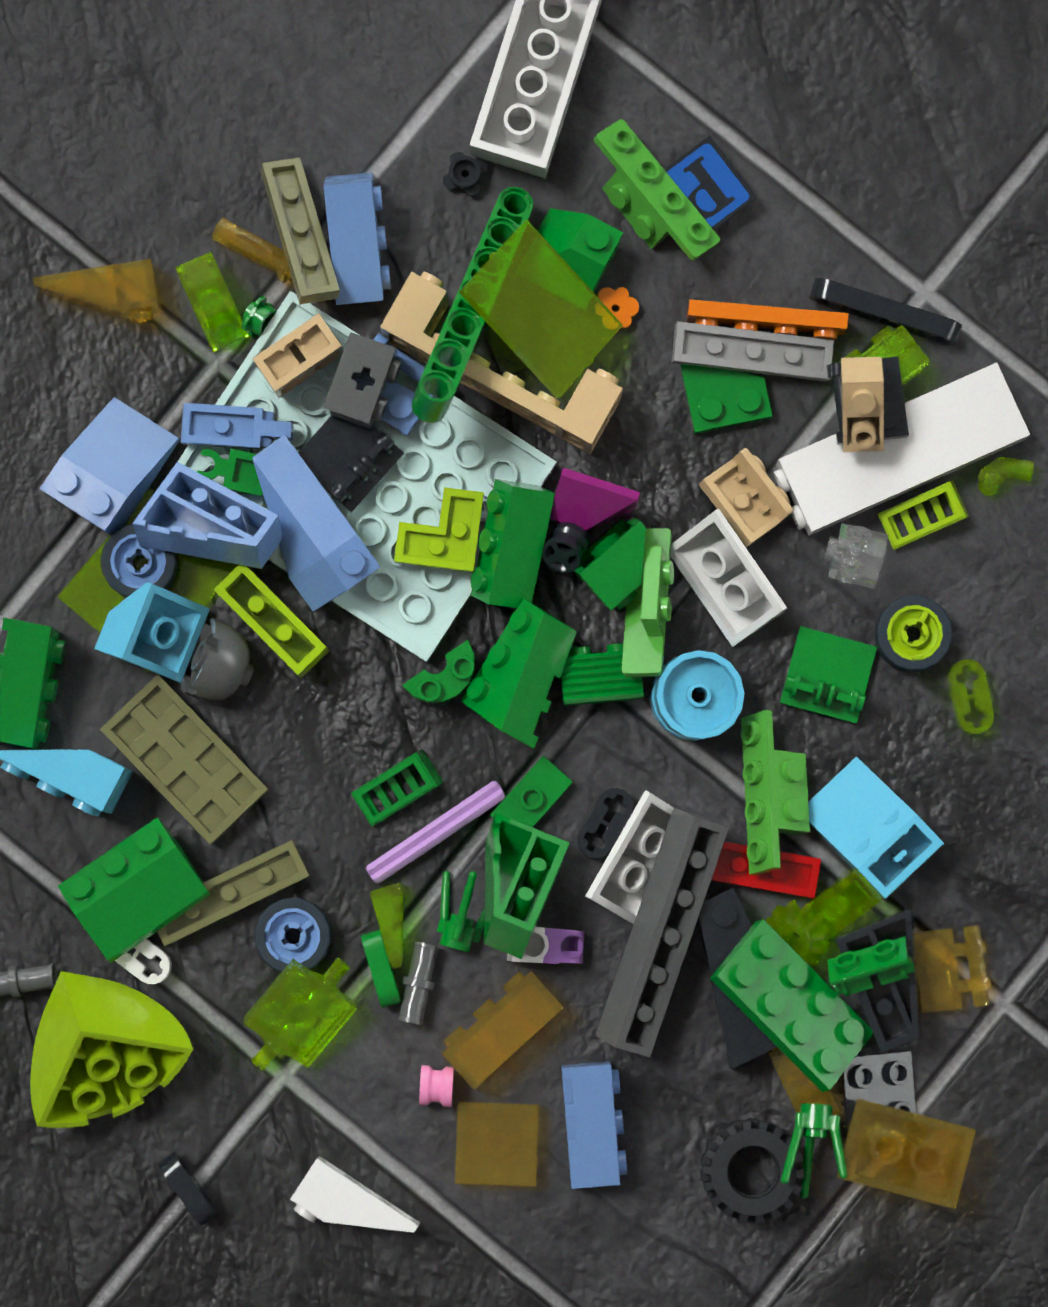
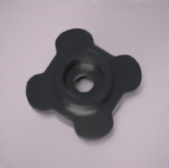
[443,152,487,196]

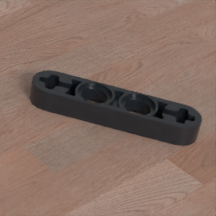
[809,278,962,345]

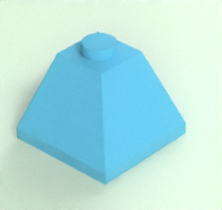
[94,582,210,683]

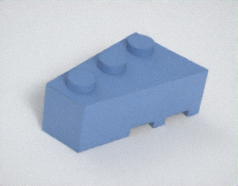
[324,172,391,305]
[132,462,284,569]

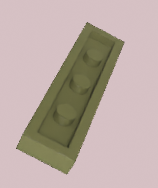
[261,157,340,305]
[157,840,310,946]

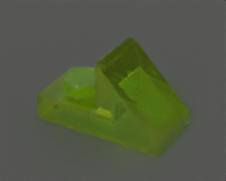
[800,868,883,941]

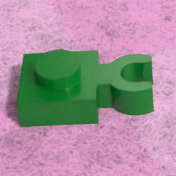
[197,449,263,497]

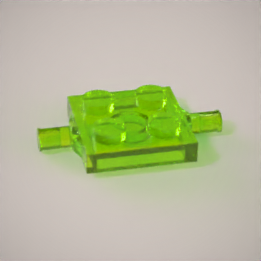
[244,958,357,1070]

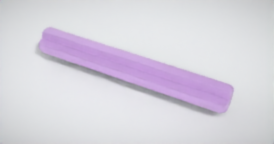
[366,781,506,884]

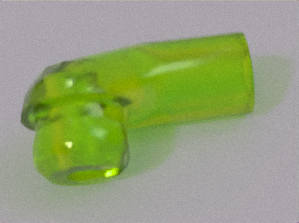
[977,457,1034,495]

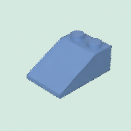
[40,397,180,536]

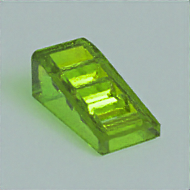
[370,882,404,969]

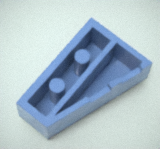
[561,1061,627,1189]

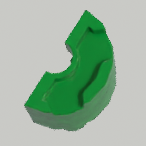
[402,640,475,705]

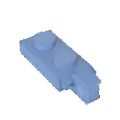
[181,403,294,450]

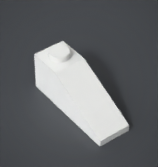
[290,1156,420,1233]

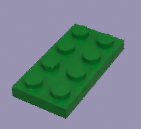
[710,919,873,1092]

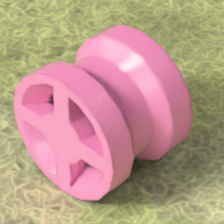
[419,1065,454,1107]

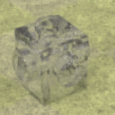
[824,523,888,589]

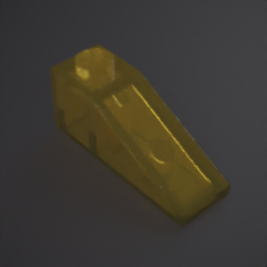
[33,259,162,322]

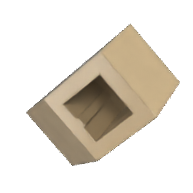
[841,357,884,452]

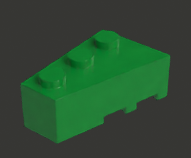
[484,813,570,959]

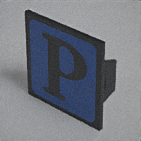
[664,135,758,230]

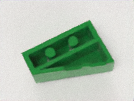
[461,599,577,749]
[0,617,66,750]

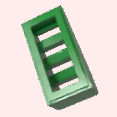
[351,749,443,827]

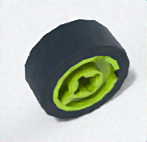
[874,595,952,672]

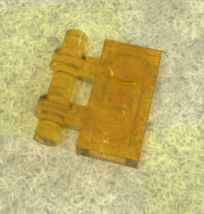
[915,925,992,1013]

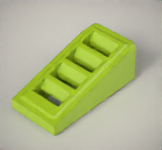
[878,481,969,550]

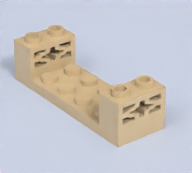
[380,272,623,455]

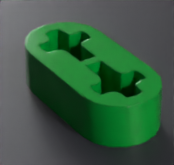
[361,929,402,1008]

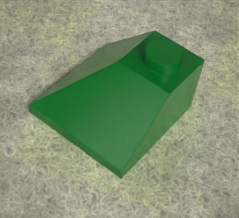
[513,208,623,313]
[573,513,646,610]

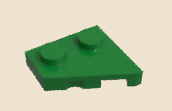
[679,364,772,434]

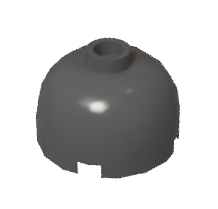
[181,618,254,701]

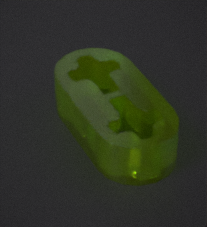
[948,659,994,735]

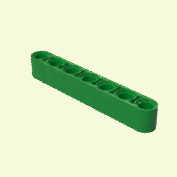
[411,187,533,423]

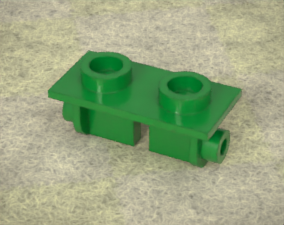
[828,937,915,996]

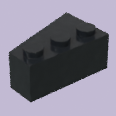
[835,906,921,1052]

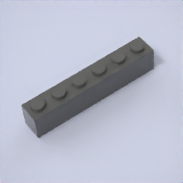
[595,807,729,1057]

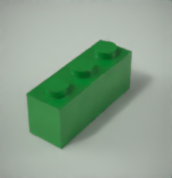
[471,479,555,608]

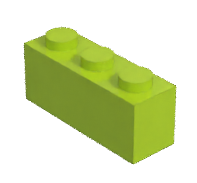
[214,565,329,678]

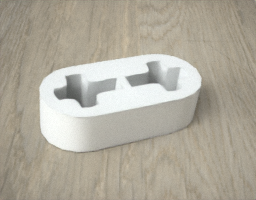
[115,938,172,984]

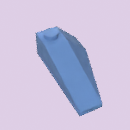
[252,434,380,611]

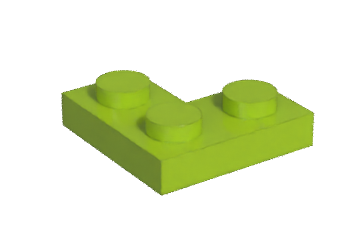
[394,487,484,573]

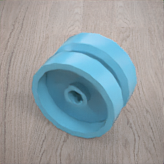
[649,650,744,741]

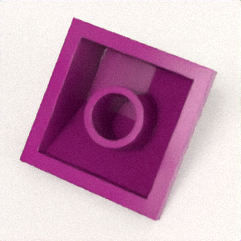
[549,468,640,534]

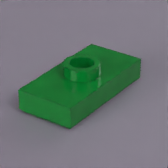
[490,756,573,828]

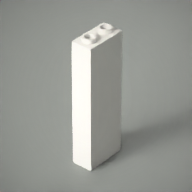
[773,362,1030,536]

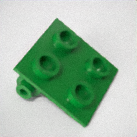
[780,626,877,724]

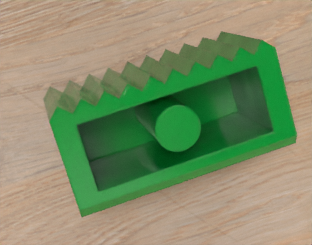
[561,643,644,706]

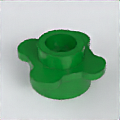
[242,296,277,338]

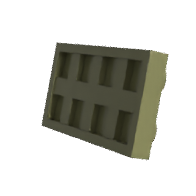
[100,674,269,845]

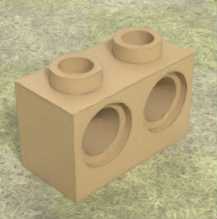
[252,313,343,398]

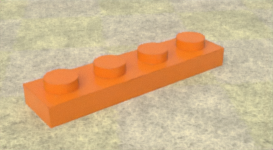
[687,299,848,340]

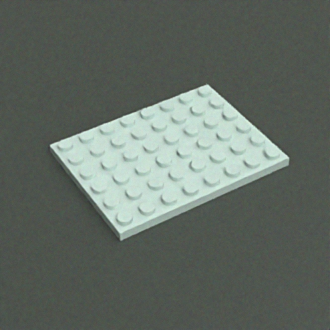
[178,291,557,663]

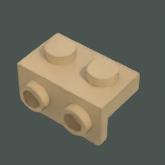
[698,448,793,548]

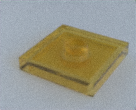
[455,1102,538,1186]

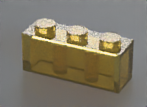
[442,971,564,1089]

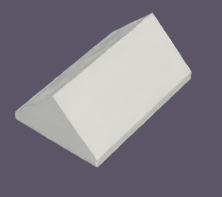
[671,509,787,647]
[585,790,674,924]

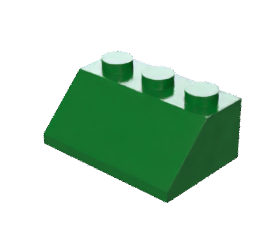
[58,817,211,963]

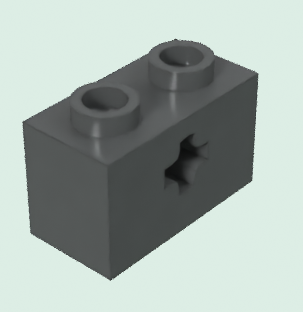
[323,332,402,429]

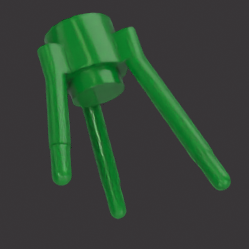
[437,871,485,952]
[781,1103,847,1199]

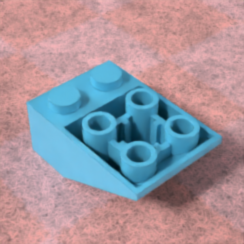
[0,750,134,817]
[808,757,944,899]

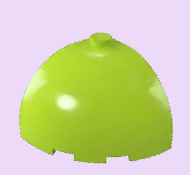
[30,971,193,1128]

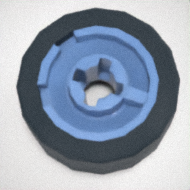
[100,525,179,598]
[255,898,332,974]

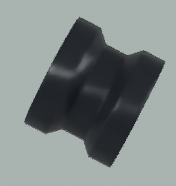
[542,522,589,573]

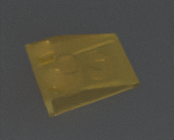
[837,1098,976,1209]

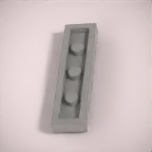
[671,321,834,382]

